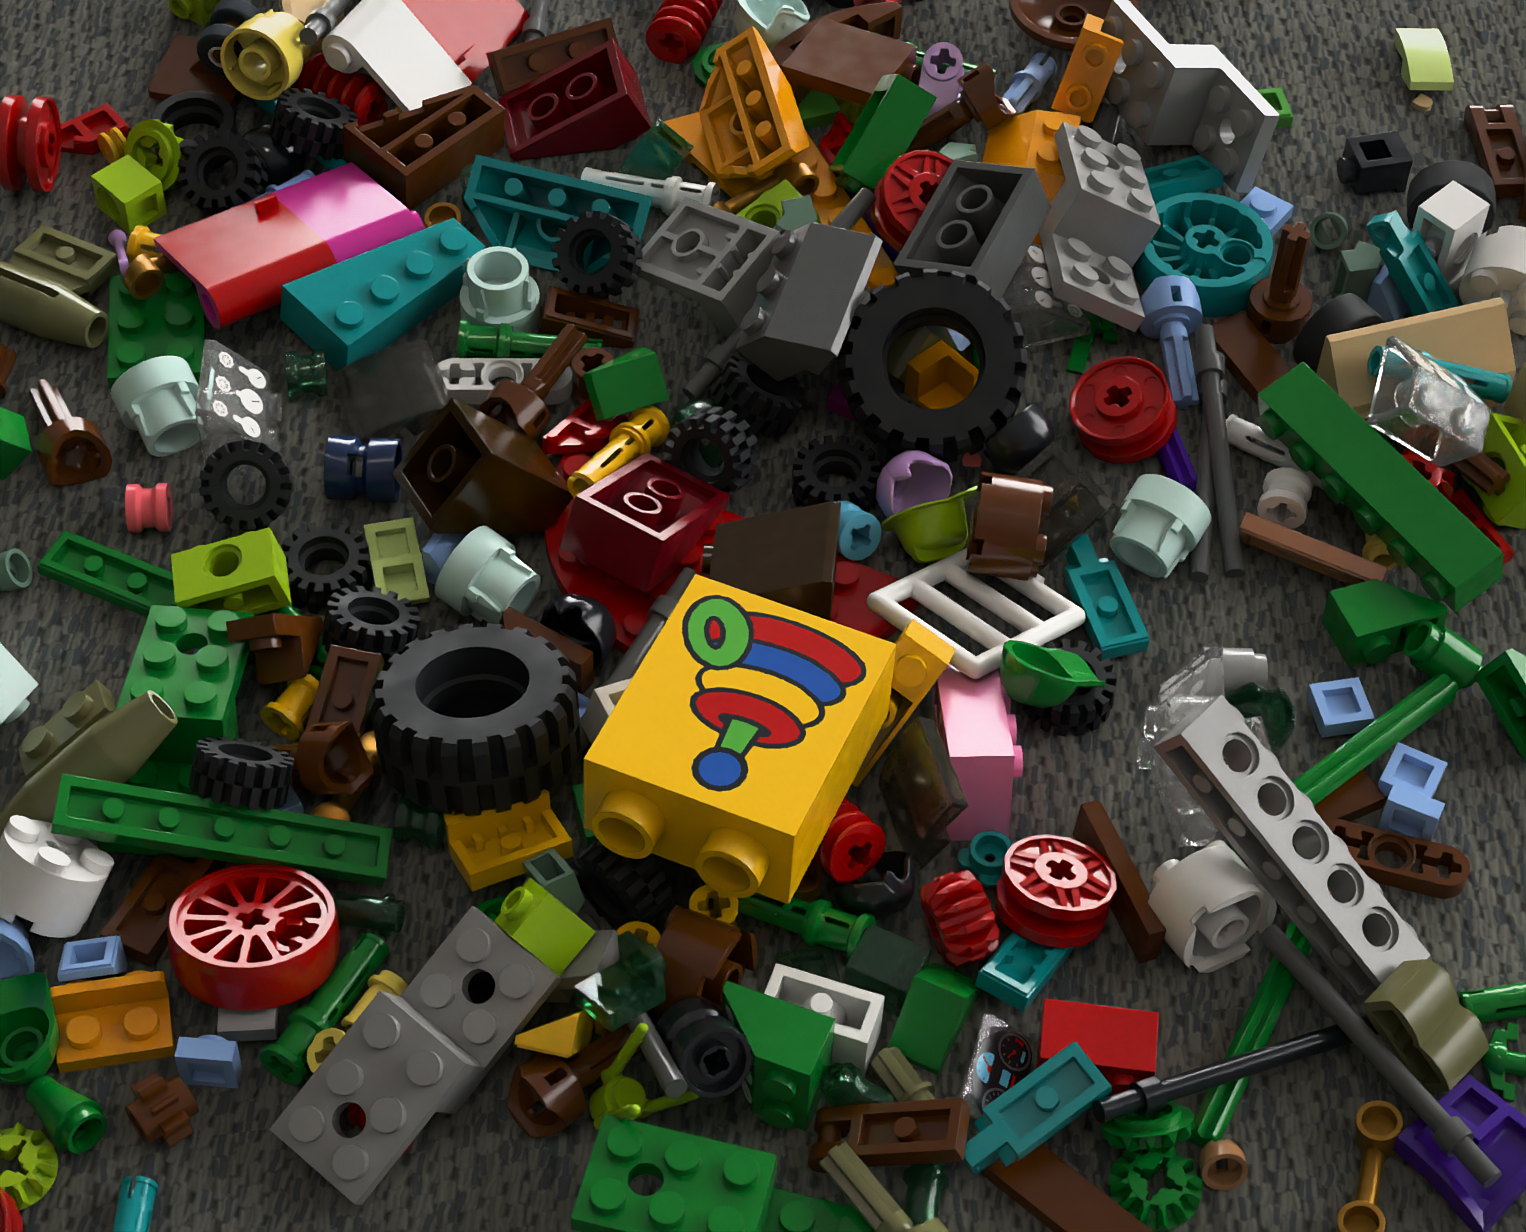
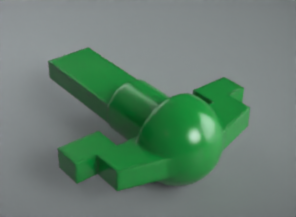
[1052,310,1119,375]
[1481,1022,1526,1102]

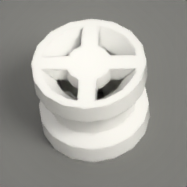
[1257,467,1313,529]

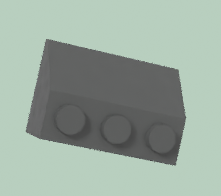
[893,160,1051,301]
[735,222,883,382]

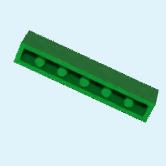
[1257,361,1503,613]

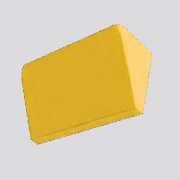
[514,1006,597,1058]

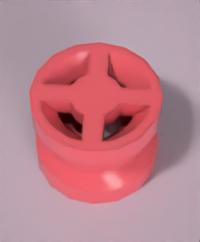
[125,483,173,533]

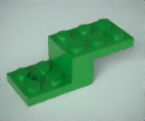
[96,605,255,858]
[571,1114,874,1232]

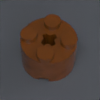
[966,471,1053,581]
[637,905,758,1019]

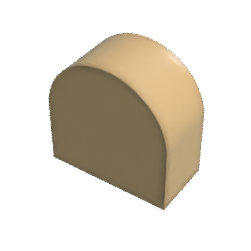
[1411,93,1433,112]

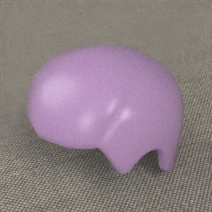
[876,450,953,518]

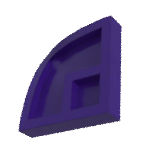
[1393,1074,1526,1232]

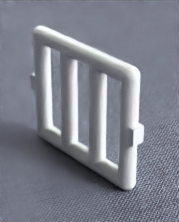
[867,548,1086,679]

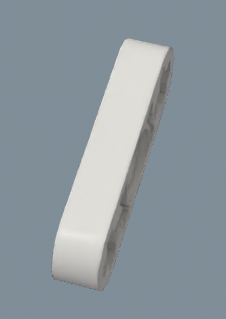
[433,358,573,405]

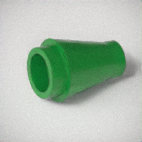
[25,1075,107,1154]

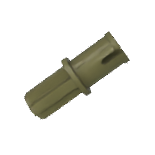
[871,1046,936,1102]

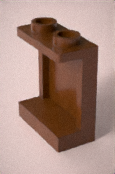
[781,17,920,106]

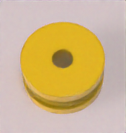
[97,127,126,164]

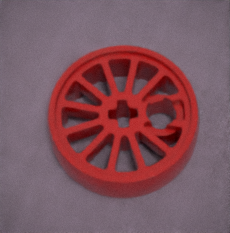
[167,864,340,1011]

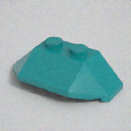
[464,154,652,274]

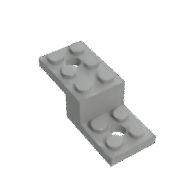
[1101,0,1280,193]
[1039,121,1161,332]
[636,197,871,375]
[269,906,562,1205]

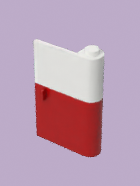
[321,0,530,113]

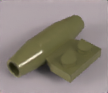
[0,225,119,348]
[0,679,178,838]

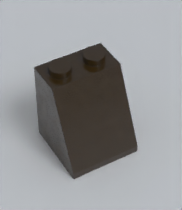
[392,397,574,534]
[702,501,841,621]

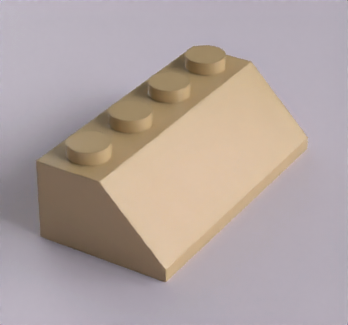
[1316,297,1516,431]

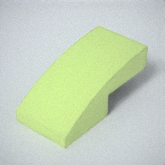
[1394,28,1454,91]
[364,517,430,605]

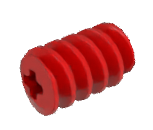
[646,0,723,64]
[290,50,388,127]
[813,796,886,883]

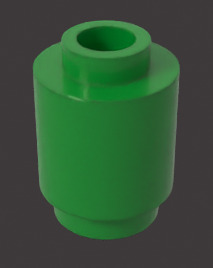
[1404,621,1483,691]

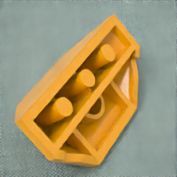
[699,26,810,179]
[982,110,1082,203]

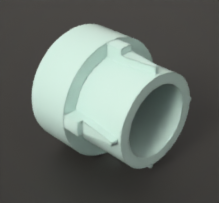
[460,246,541,333]
[111,356,207,457]
[1110,474,1211,579]
[435,526,541,625]

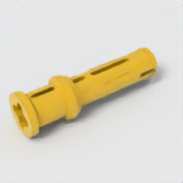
[567,405,670,498]

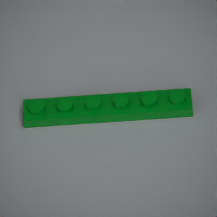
[51,774,392,887]

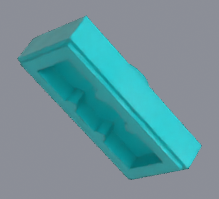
[975,931,1074,1012]

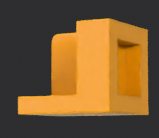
[904,340,979,409]

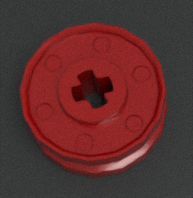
[0,94,62,193]
[870,150,953,251]
[1069,356,1177,464]
[994,834,1117,948]

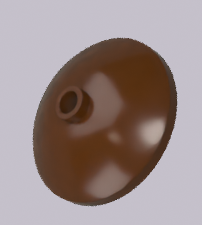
[1009,0,1139,51]

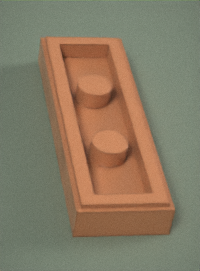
[1239,512,1388,585]

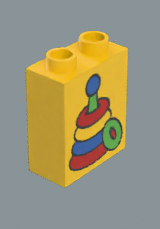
[584,574,897,904]

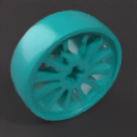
[1133,192,1274,317]

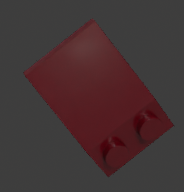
[498,38,652,161]
[560,452,731,593]

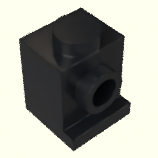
[1337,131,1413,195]

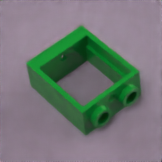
[828,74,937,195]

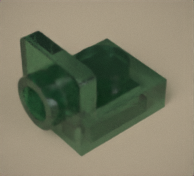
[574,931,666,1032]

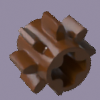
[125,1072,199,1148]

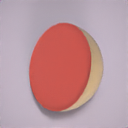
[962,452,981,467]

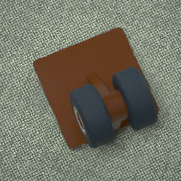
[148,0,261,109]

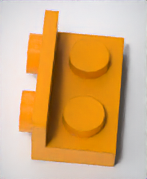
[1051,14,1124,123]
[50,970,175,1073]

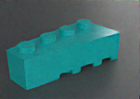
[280,218,486,377]

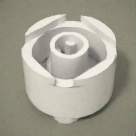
[1459,225,1526,336]
[0,815,114,938]
[1148,840,1277,973]

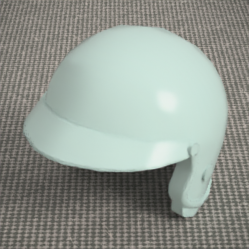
[735,0,810,51]

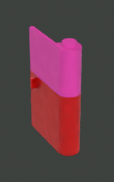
[154,162,424,329]

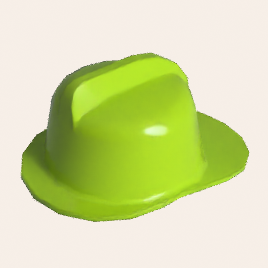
[881,486,981,564]

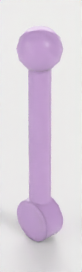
[108,229,129,278]

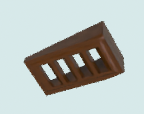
[537,286,639,348]

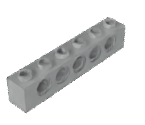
[1153,695,1430,1005]

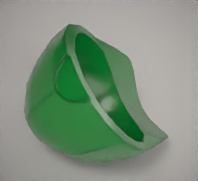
[1000,640,1106,708]
[0,972,60,1086]

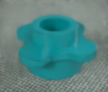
[957,831,1012,888]

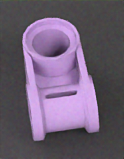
[919,42,964,133]

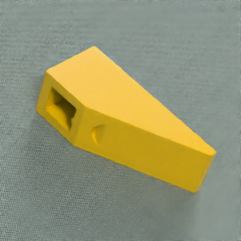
[852,619,955,787]

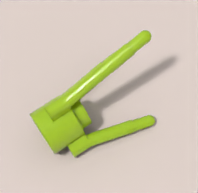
[589,1023,699,1130]

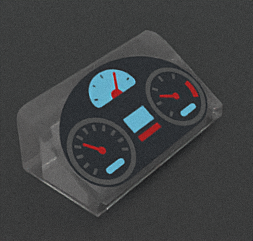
[959,1013,1037,1134]

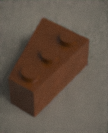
[343,84,505,210]

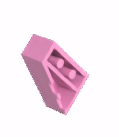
[933,664,1023,841]

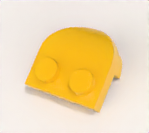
[444,789,574,891]

